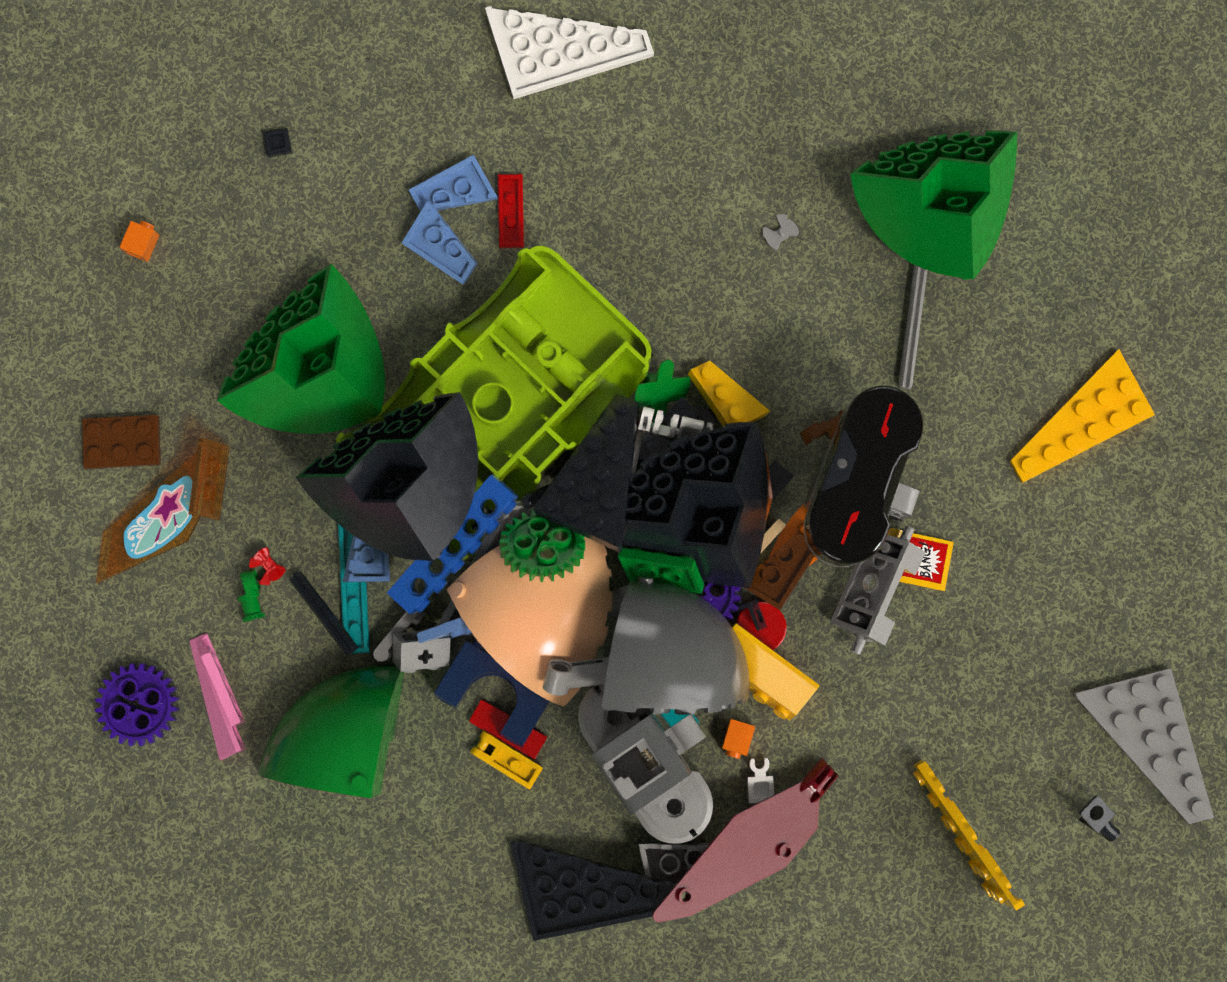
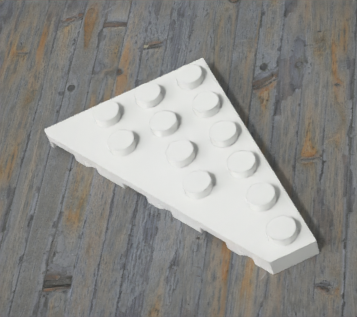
[485,6,654,99]

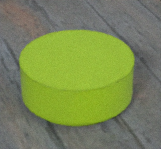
[536,341,562,368]

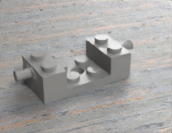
[830,526,926,655]

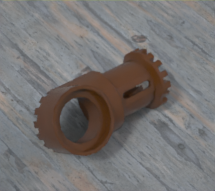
[799,410,844,445]

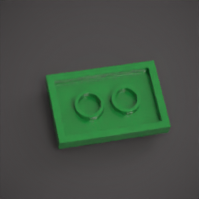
[618,548,704,594]

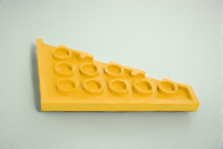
[913,760,1025,910]

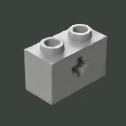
[392,630,450,673]

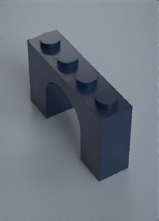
[434,641,550,749]

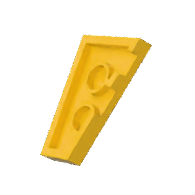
[688,361,770,427]

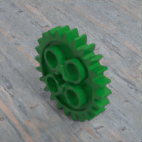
[500,510,585,582]

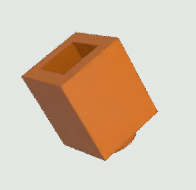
[119,221,160,262]
[721,718,755,759]

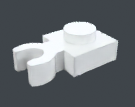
[747,758,774,803]

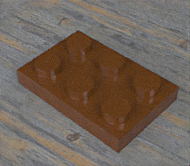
[82,415,161,469]

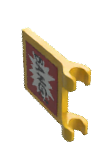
[885,528,954,591]

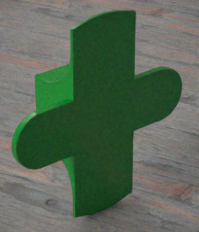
[634,359,690,423]

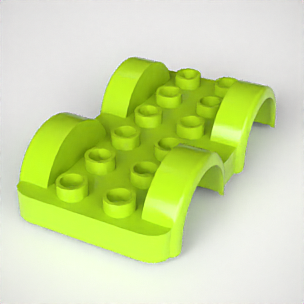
[334,246,651,564]

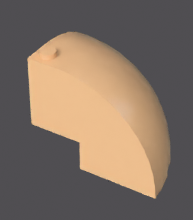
[447,537,613,706]

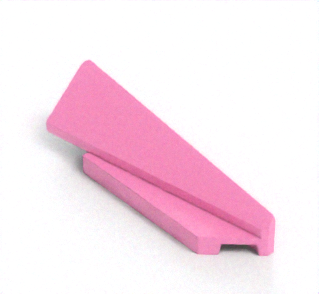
[190,633,246,760]

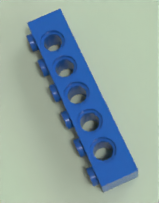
[387,475,518,614]

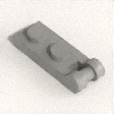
[374,609,426,662]

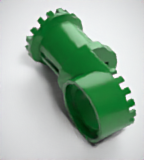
[237,569,265,622]

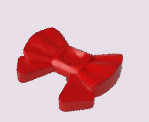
[248,547,286,586]

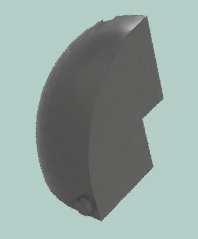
[601,576,750,715]

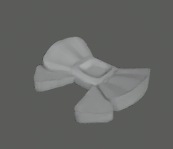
[763,214,799,251]

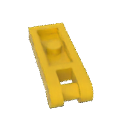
[470,730,544,790]

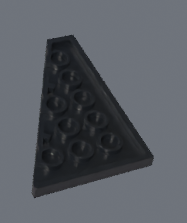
[533,393,639,553]
[510,839,675,941]

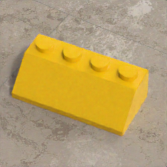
[732,624,820,721]

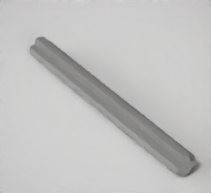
[898,265,927,389]

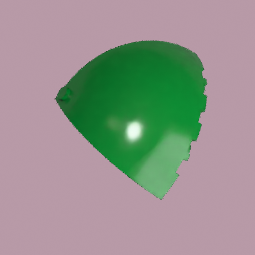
[851,130,1017,280]
[217,264,385,434]
[258,664,404,798]

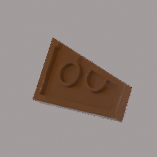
[745,533,815,610]

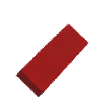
[498,174,524,249]
[469,699,547,759]

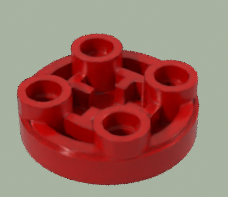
[736,602,787,650]

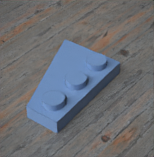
[409,155,498,212]
[402,201,478,284]
[342,535,390,582]
[417,617,472,644]

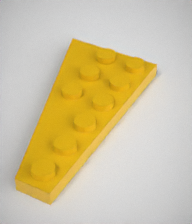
[1009,349,1155,483]

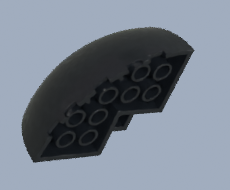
[295,392,478,561]
[622,422,768,588]

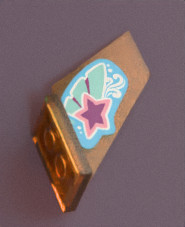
[96,438,230,583]

